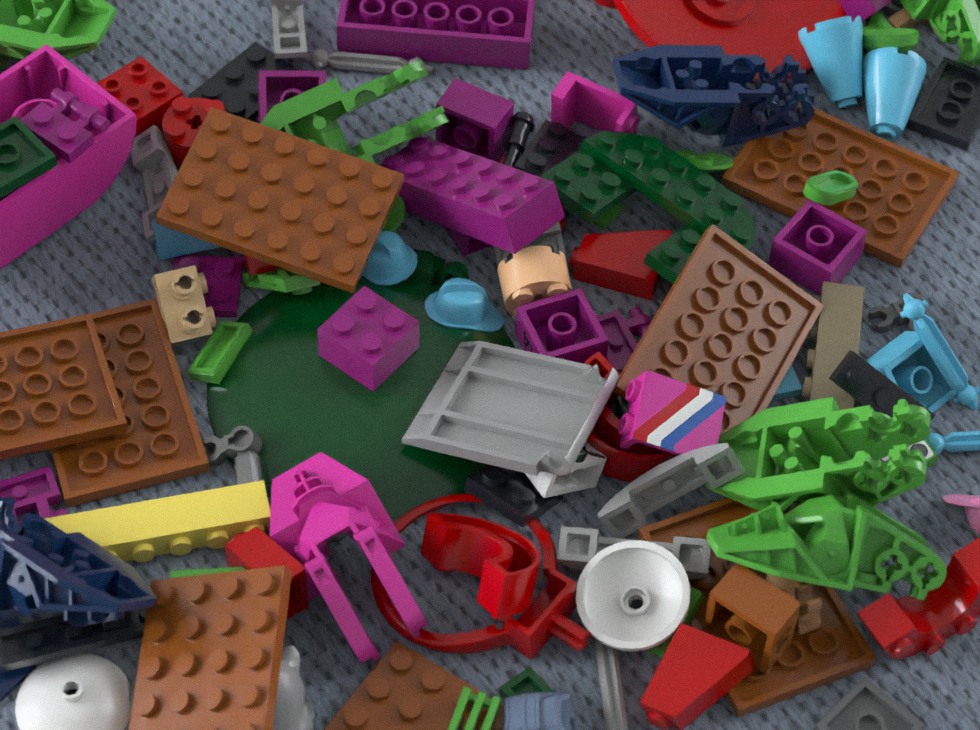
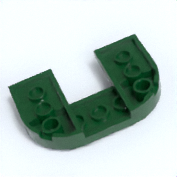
[540,131,755,284]

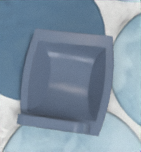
[502,692,576,730]

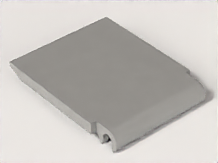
[402,341,619,476]

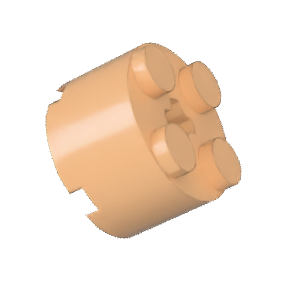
[497,246,572,321]

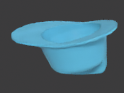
[362,231,418,286]
[425,278,504,332]

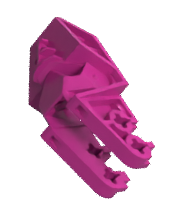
[270,452,429,664]

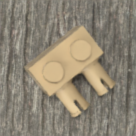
[152,265,217,346]

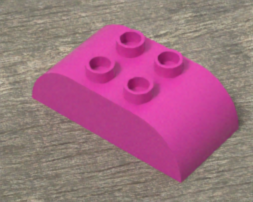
[0,44,136,270]

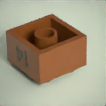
[703,563,801,675]

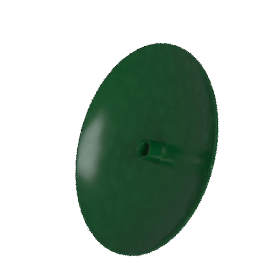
[207,275,515,521]

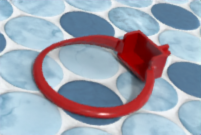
[371,493,592,660]

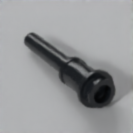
[503,112,535,168]

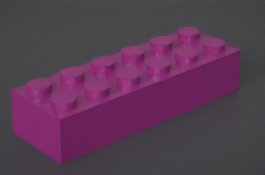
[337,0,535,70]
[379,136,565,254]

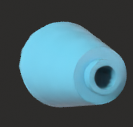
[798,16,863,109]
[863,47,927,142]

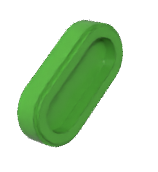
[803,170,858,205]

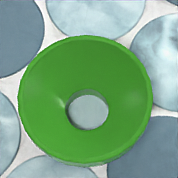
[863,28,919,55]

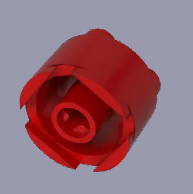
[162,97,226,168]

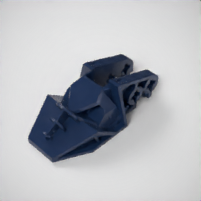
[612,45,815,147]
[0,496,157,627]

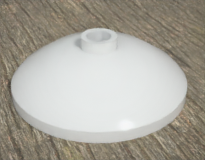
[576,540,691,651]
[15,653,132,730]

